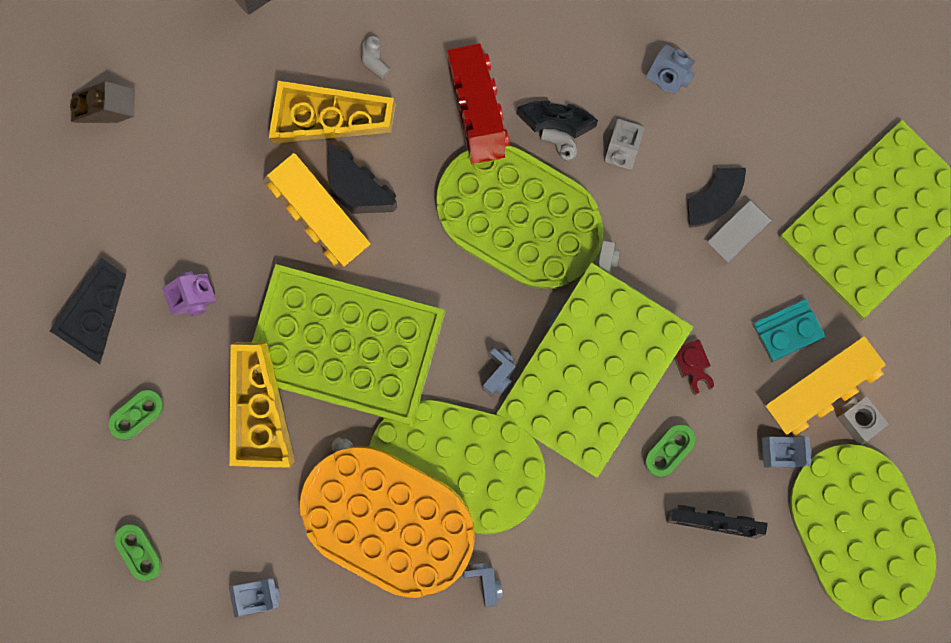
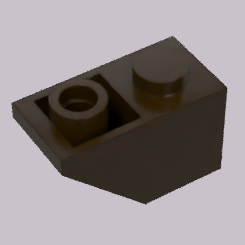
[70,81,135,123]

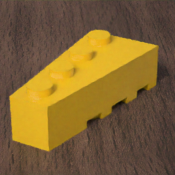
[269,81,396,144]
[765,336,886,436]
[229,342,295,468]

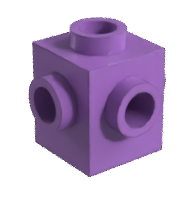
[162,271,216,317]

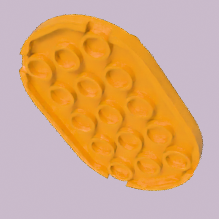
[300,446,475,598]

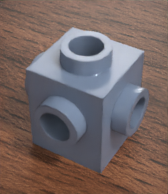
[646,44,696,95]

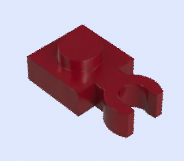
[674,339,714,395]

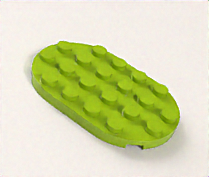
[437,146,604,289]
[369,400,545,534]
[790,444,936,621]

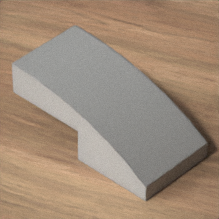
[708,200,772,263]

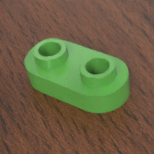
[108,390,164,441]
[645,425,696,478]
[114,525,162,582]

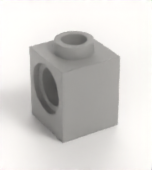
[837,396,889,445]

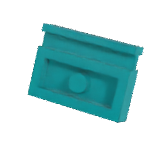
[753,299,826,363]

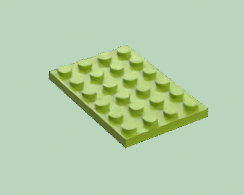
[779,120,951,320]
[497,262,694,478]
[252,264,446,426]

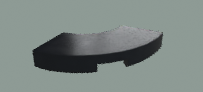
[516,100,598,139]
[688,168,746,228]

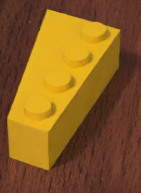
[264,153,371,268]

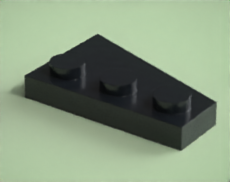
[50,258,126,365]
[667,505,768,539]

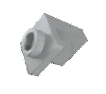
[605,119,645,169]

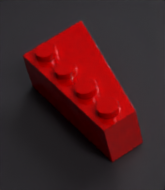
[447,43,510,165]

